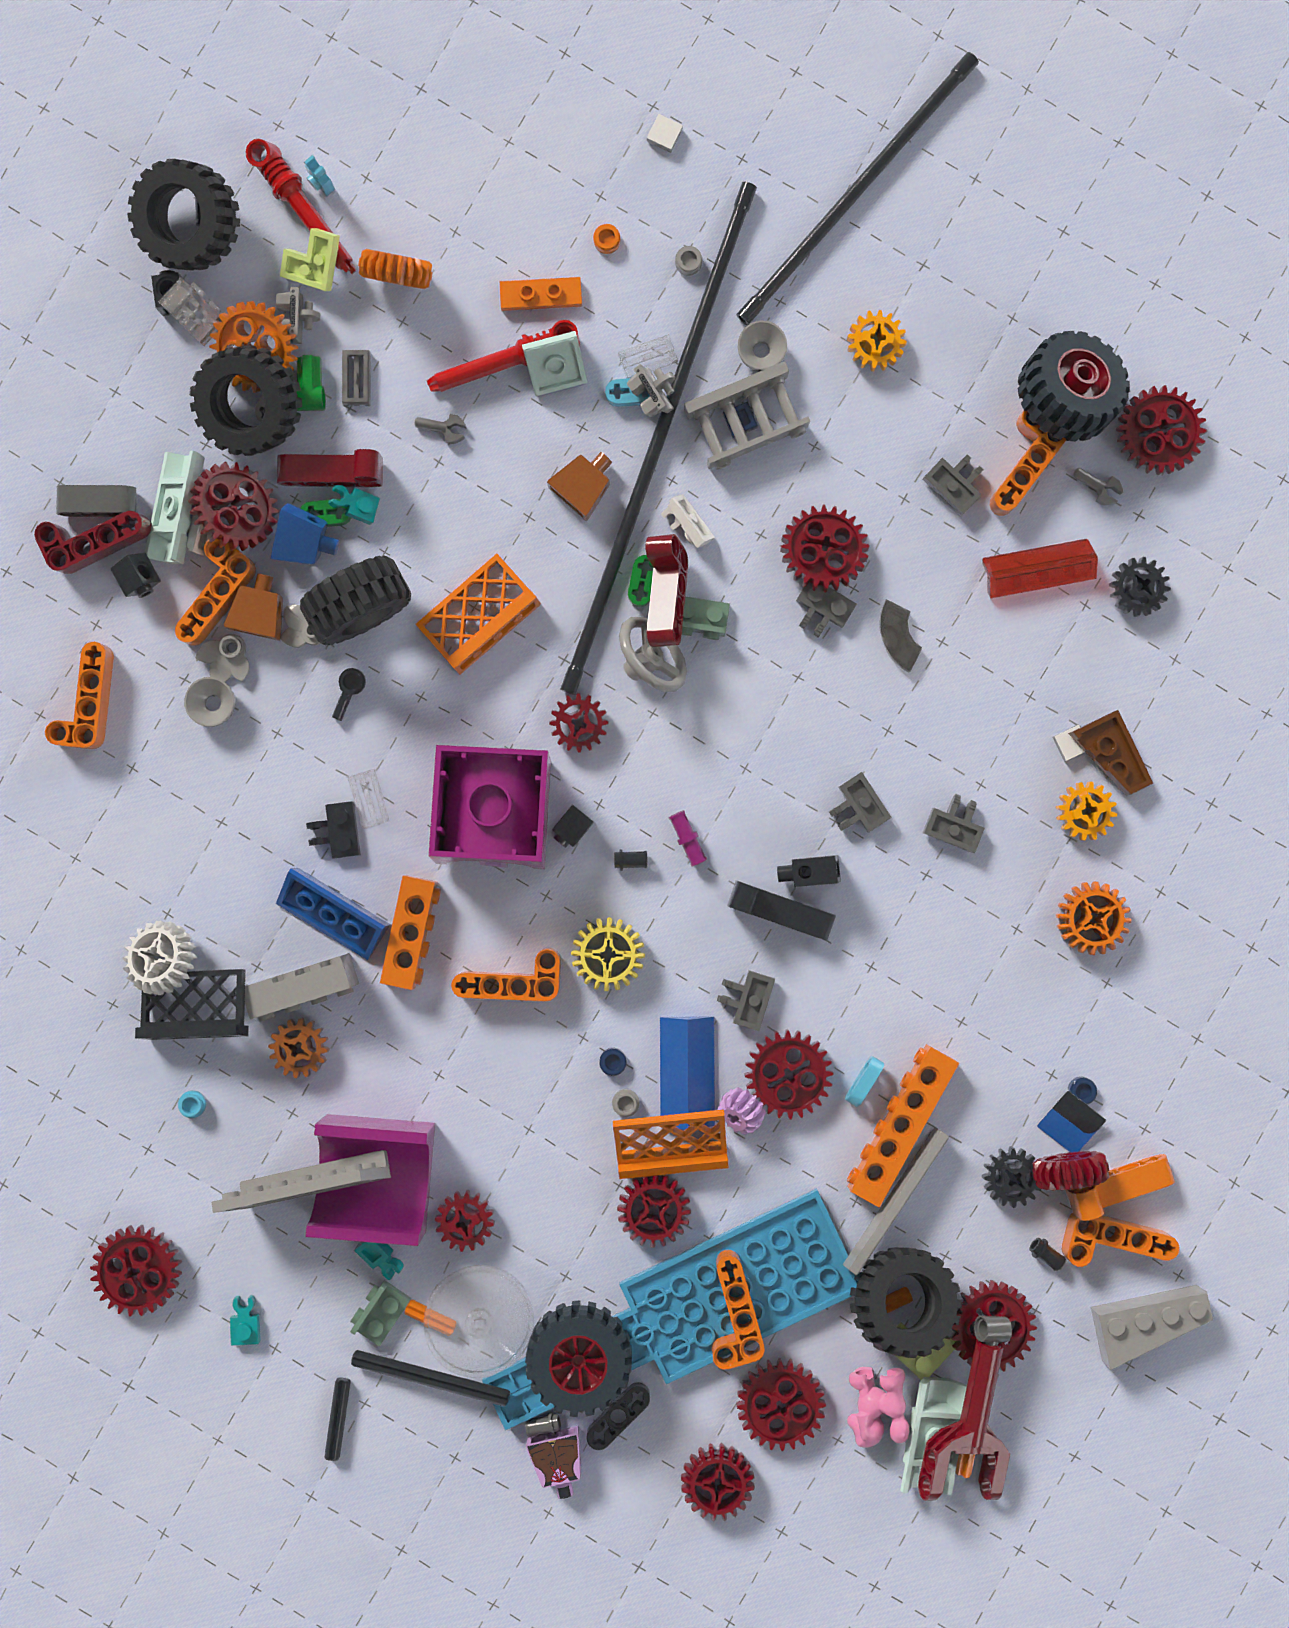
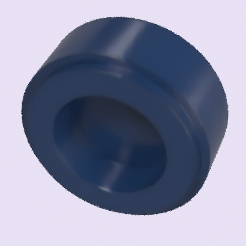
[599,1048,627,1076]
[1068,1076,1097,1104]

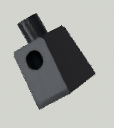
[777,855,841,887]

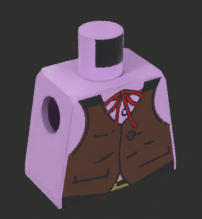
[526,1426,581,1499]

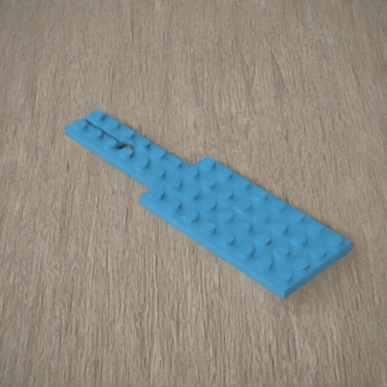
[482,1188,858,1431]

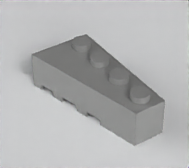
[245,953,359,1022]
[1091,1285,1213,1370]

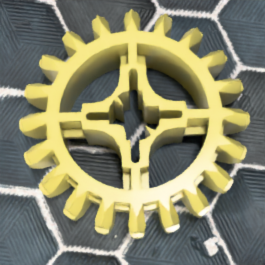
[571,917,645,991]

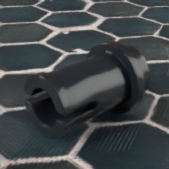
[614,849,647,871]
[1029,1237,1066,1271]

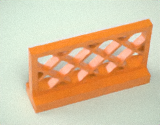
[416,553,541,675]
[613,1110,729,1179]

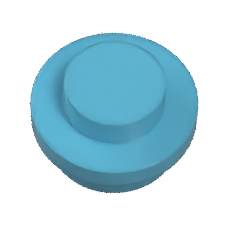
[178,1090,206,1118]

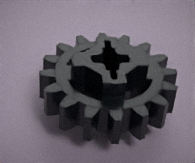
[1109,557,1171,617]
[982,1146,1041,1208]

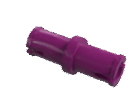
[668,810,707,867]

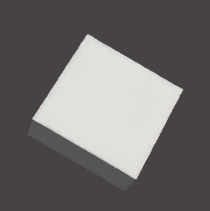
[647,114,683,153]
[1052,725,1085,761]

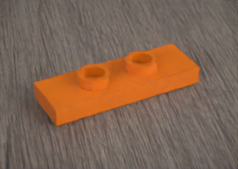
[499,277,582,311]

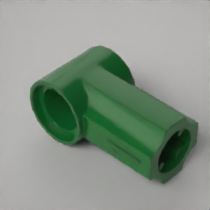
[297,355,326,411]

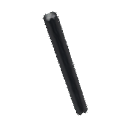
[351,1350,510,1406]

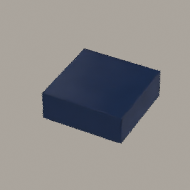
[722,401,758,438]

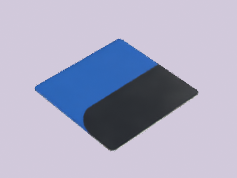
[1037,1091,1106,1152]

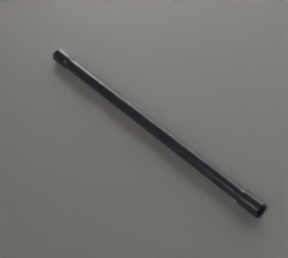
[736,52,979,325]

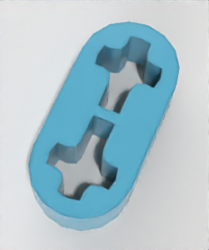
[605,378,650,407]
[845,1056,884,1107]

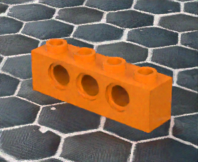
[380,875,441,990]

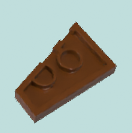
[1068,710,1153,796]

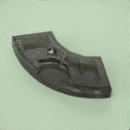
[879,599,922,673]

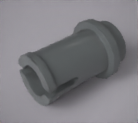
[525,1412,561,1438]

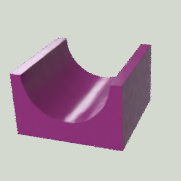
[428,745,551,869]
[305,1114,435,1246]

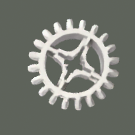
[122,921,197,995]

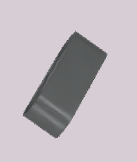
[56,485,136,517]

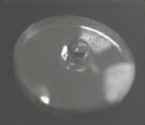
[424,1265,534,1378]

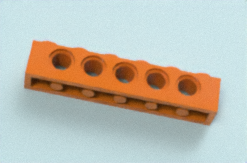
[847,1044,959,1208]

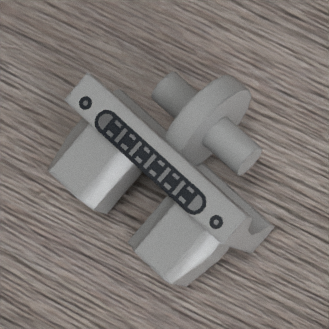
[276,287,321,344]
[627,364,675,417]

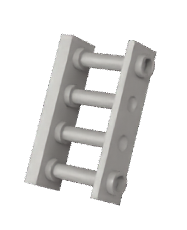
[684,361,810,470]

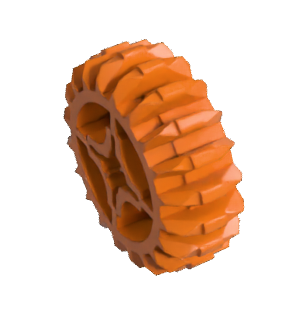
[358,249,433,289]
[1056,881,1132,955]

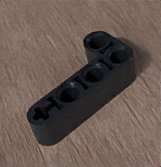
[727,880,836,941]

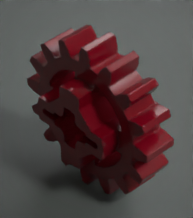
[549,693,609,753]
[435,1190,495,1252]

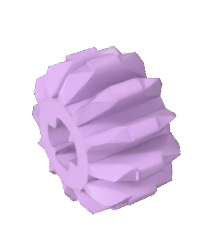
[717,1087,766,1135]

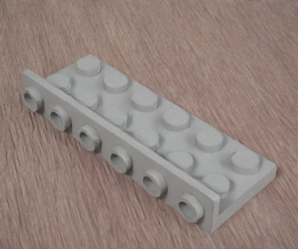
[211,1150,391,1213]

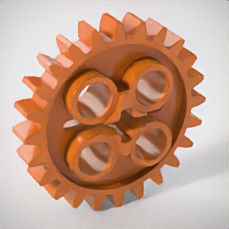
[209,301,298,393]

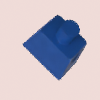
[270,503,339,564]

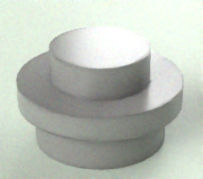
[612,1089,639,1117]

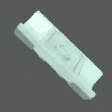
[145,451,205,564]
[900,1377,967,1495]

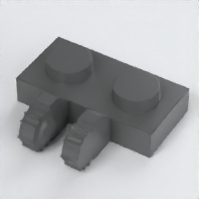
[922,454,984,516]
[796,582,857,638]
[829,772,892,832]
[923,794,985,853]
[717,970,775,1031]

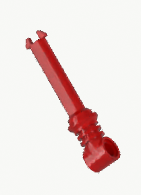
[245,138,356,274]
[426,320,580,392]

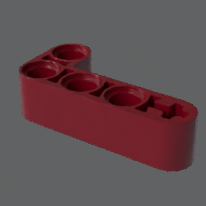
[277,449,383,487]
[34,511,151,574]
[645,534,688,647]

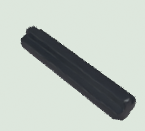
[324,1377,351,1461]

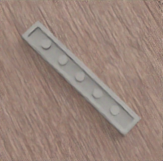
[843,1128,949,1275]

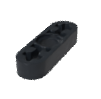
[586,1382,650,1450]

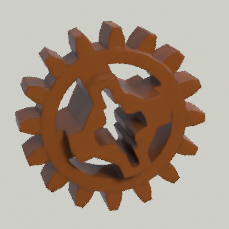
[268,1018,330,1078]

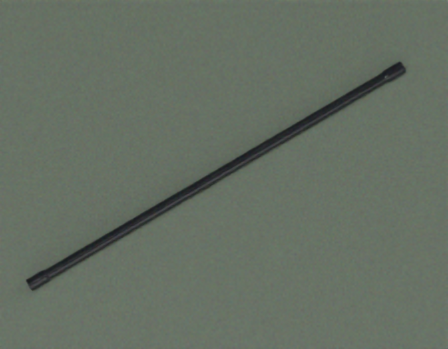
[560,181,757,695]

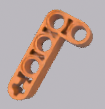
[989,411,1066,516]
[175,538,256,646]
[45,641,114,749]
[451,948,561,1001]
[1066,1154,1175,1221]
[1061,1213,1179,1267]
[712,1250,765,1370]

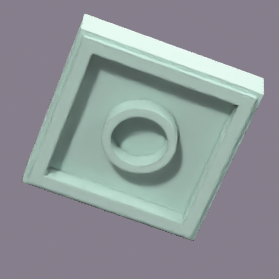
[522,331,588,396]

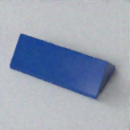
[276,868,391,960]
[660,1016,715,1130]

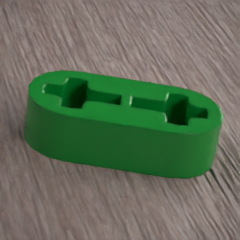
[300,499,352,527]
[628,555,654,607]

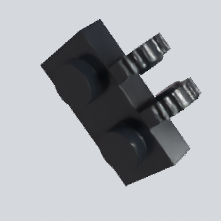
[306,801,361,859]

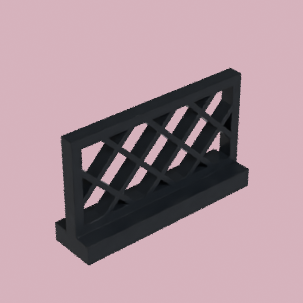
[135,969,249,1040]

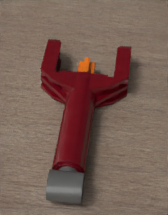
[918,1316,1012,1501]

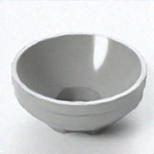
[737,320,787,371]
[184,677,235,727]

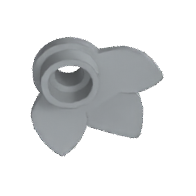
[280,604,321,648]
[195,634,249,682]

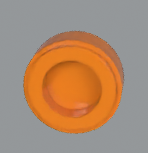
[593,224,620,254]

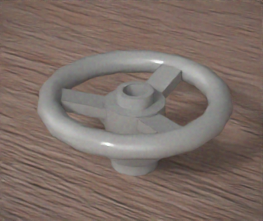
[619,617,687,692]

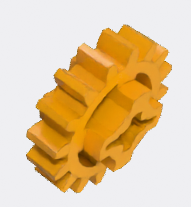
[846,310,907,372]
[1055,782,1117,841]

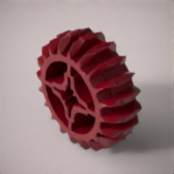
[1032,1151,1110,1191]
[617,1174,691,1248]
[681,1443,755,1522]

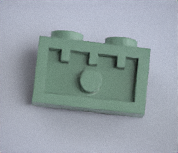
[682,596,730,640]
[350,1280,411,1346]

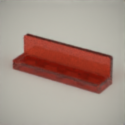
[982,539,1098,599]

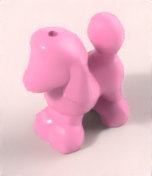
[847,1367,910,1448]

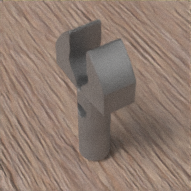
[414,414,467,444]
[1073,468,1123,505]

